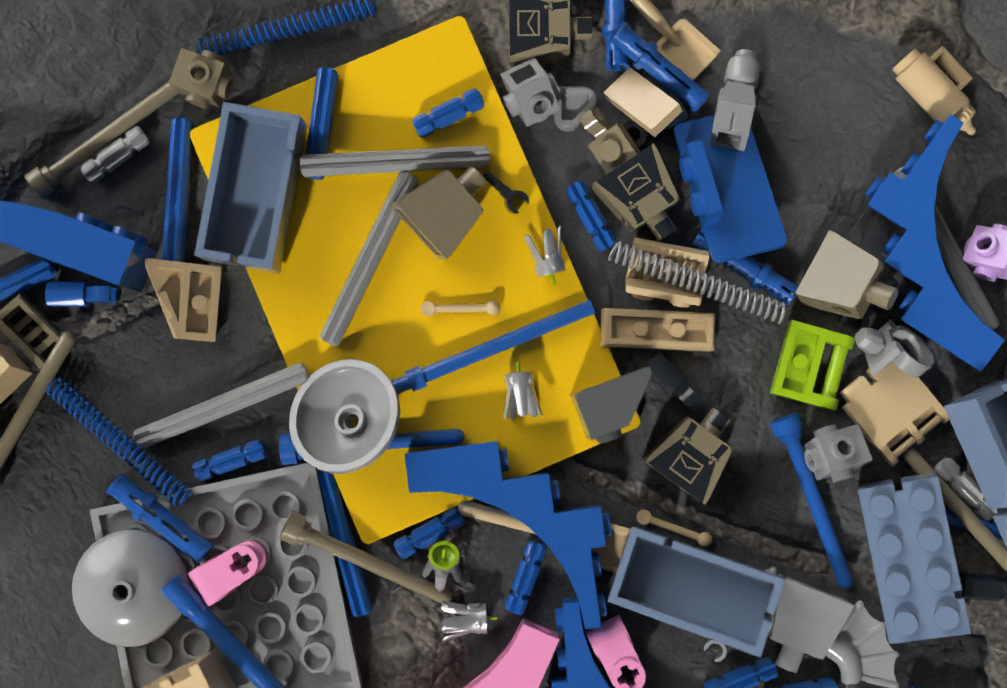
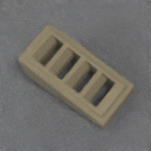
[0,293,75,369]

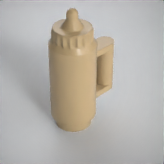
[892,46,976,135]

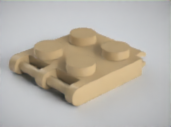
[840,362,950,467]

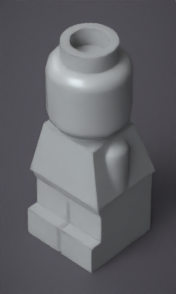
[709,49,761,152]

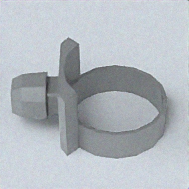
[855,319,935,377]

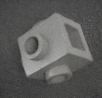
[500,57,560,127]
[803,424,873,483]

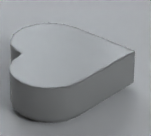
[553,86,597,132]

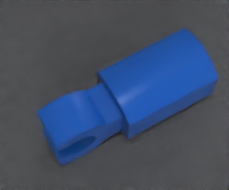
[45,282,118,307]

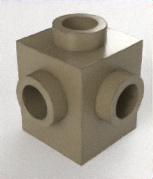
[168,48,234,108]

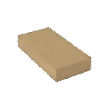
[603,68,682,137]

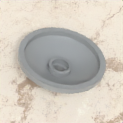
[289,359,400,474]
[72,529,190,647]

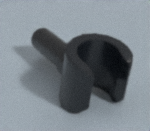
[483,170,529,214]

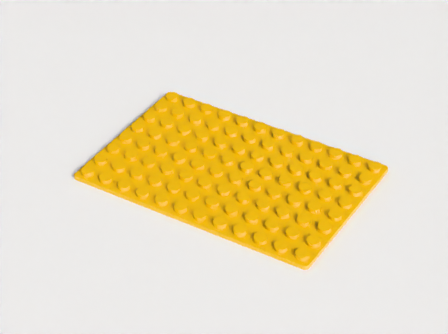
[190,16,640,544]

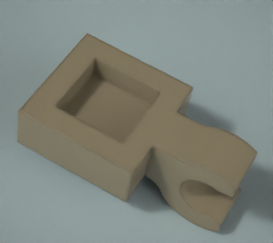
[579,108,640,174]

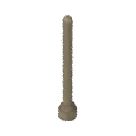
[25,81,178,200]
[0,332,76,485]
[902,447,1007,572]
[279,510,452,604]

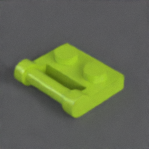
[770,320,855,411]

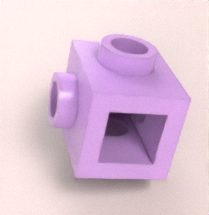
[962,224,1007,282]

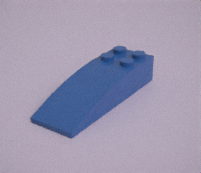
[0,201,157,293]

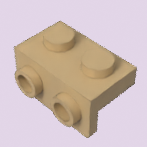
[625,237,710,307]

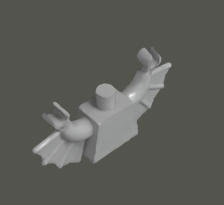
[704,566,899,688]

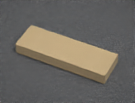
[600,308,715,352]

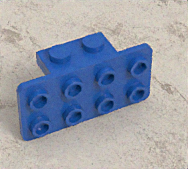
[674,115,787,263]

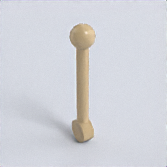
[421,300,500,317]
[636,509,712,547]

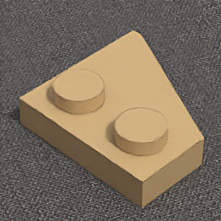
[145,258,222,342]

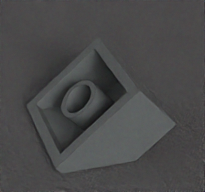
[570,366,652,444]

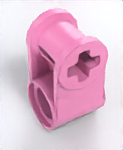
[187,541,267,607]
[584,614,646,688]

